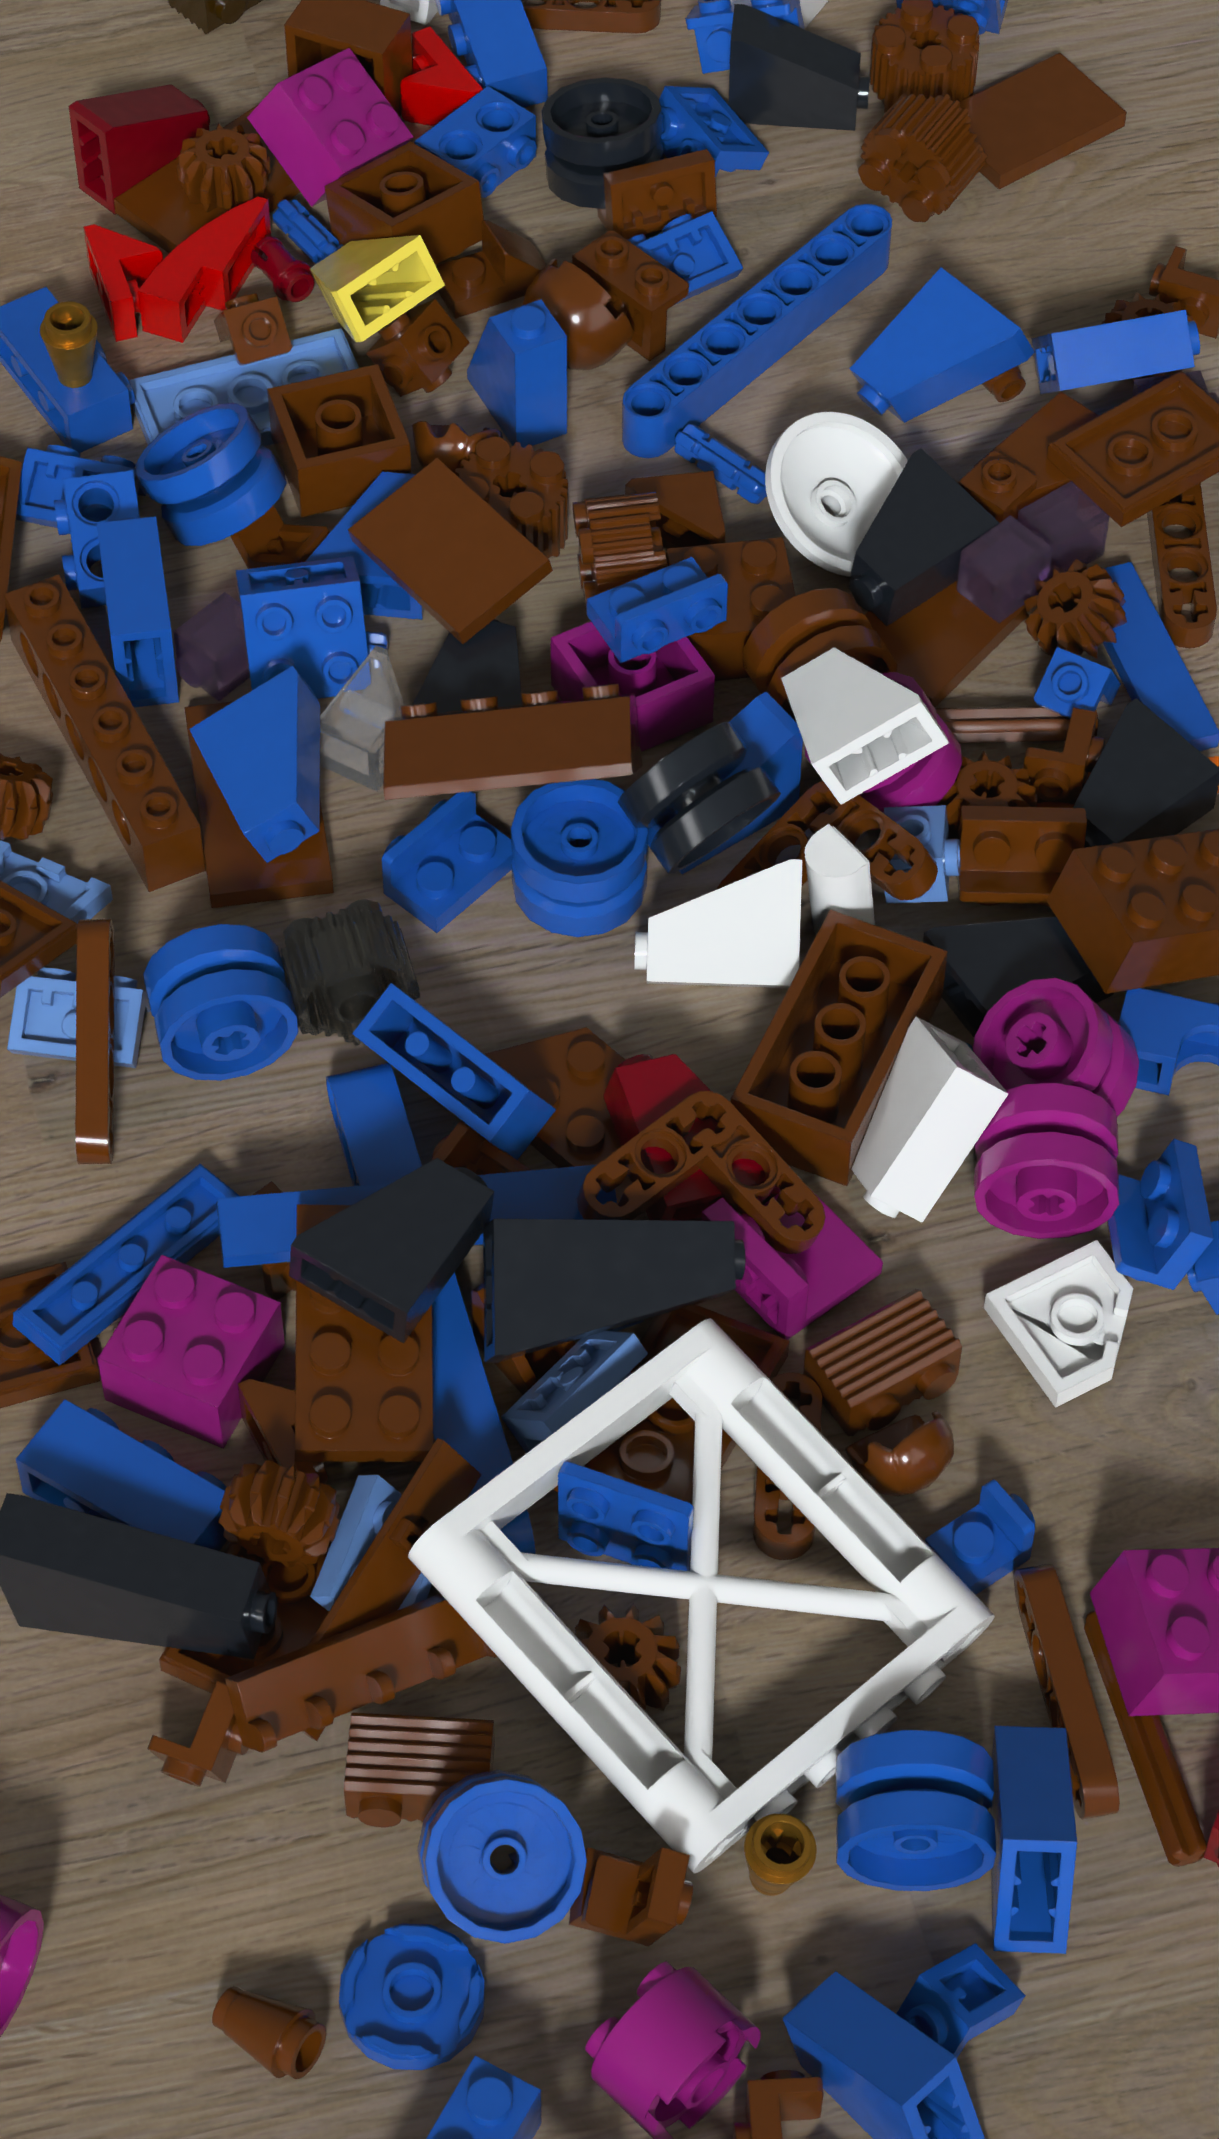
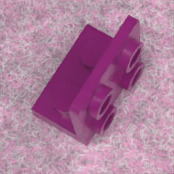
[702,1189,883,1340]

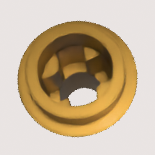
[40,301,98,388]
[744,1814,817,1896]

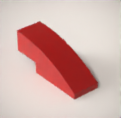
[138,196,271,343]

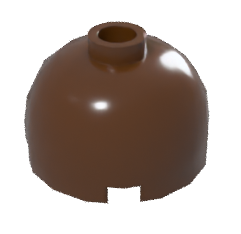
[523,259,634,370]

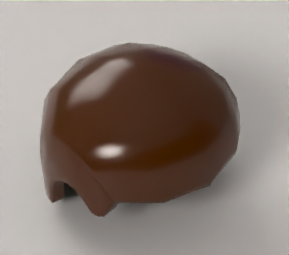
[412,421,503,473]
[845,1411,954,1496]

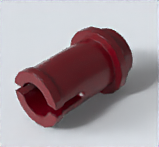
[251,236,314,302]

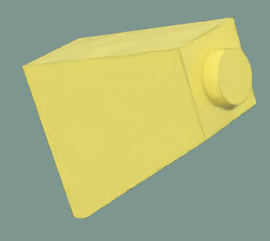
[310,235,445,342]

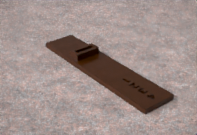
[302,1438,482,1741]

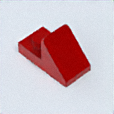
[400,26,483,126]
[83,224,163,342]

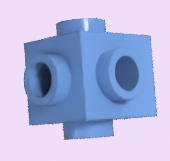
[871,805,961,904]

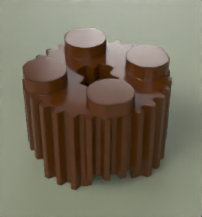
[870,0,980,113]
[858,93,988,222]
[455,436,568,558]
[573,492,667,614]

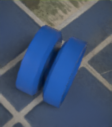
[135,403,286,546]
[511,779,648,937]
[143,924,298,1081]
[835,1730,996,1891]
[417,1770,587,1944]

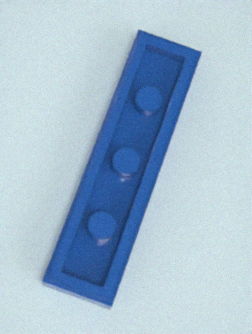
[1103,562,1219,751]
[13,1164,240,1366]

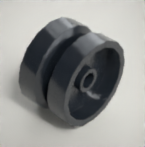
[541,77,664,209]
[617,721,781,874]

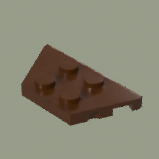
[486,1027,634,1220]

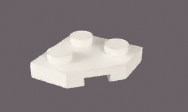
[984,1240,1133,1408]

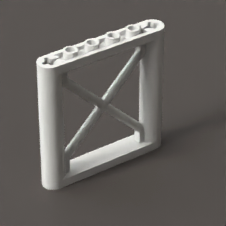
[408,1318,995,1874]

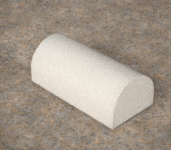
[805,824,875,935]

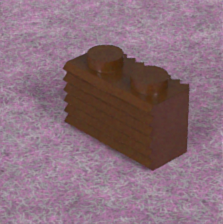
[803,1289,962,1436]
[344,1712,495,1828]

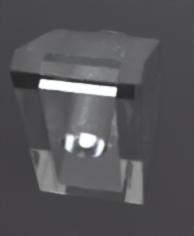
[320,645,404,792]

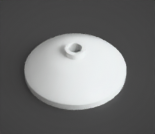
[765,412,908,577]

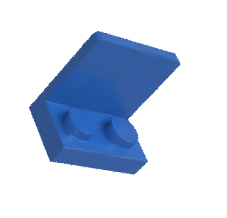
[235,556,372,699]
[558,1461,694,1571]

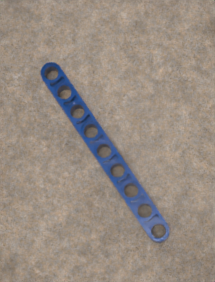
[326,1063,536,1554]

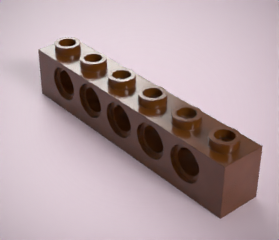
[4,575,205,892]

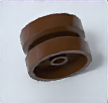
[743,588,898,721]

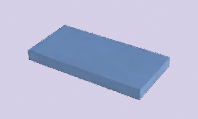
[129,328,359,446]

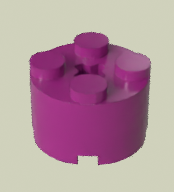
[585,1961,761,2139]

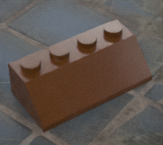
[383,683,643,800]

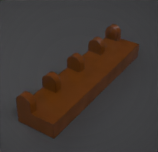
[225,1594,498,1753]

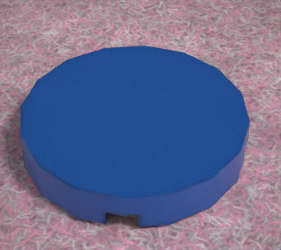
[339,1923,485,2070]

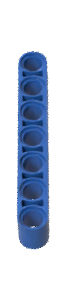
[622,204,892,458]

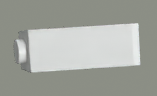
[781,648,949,805]
[634,859,802,988]
[851,1016,1008,1222]

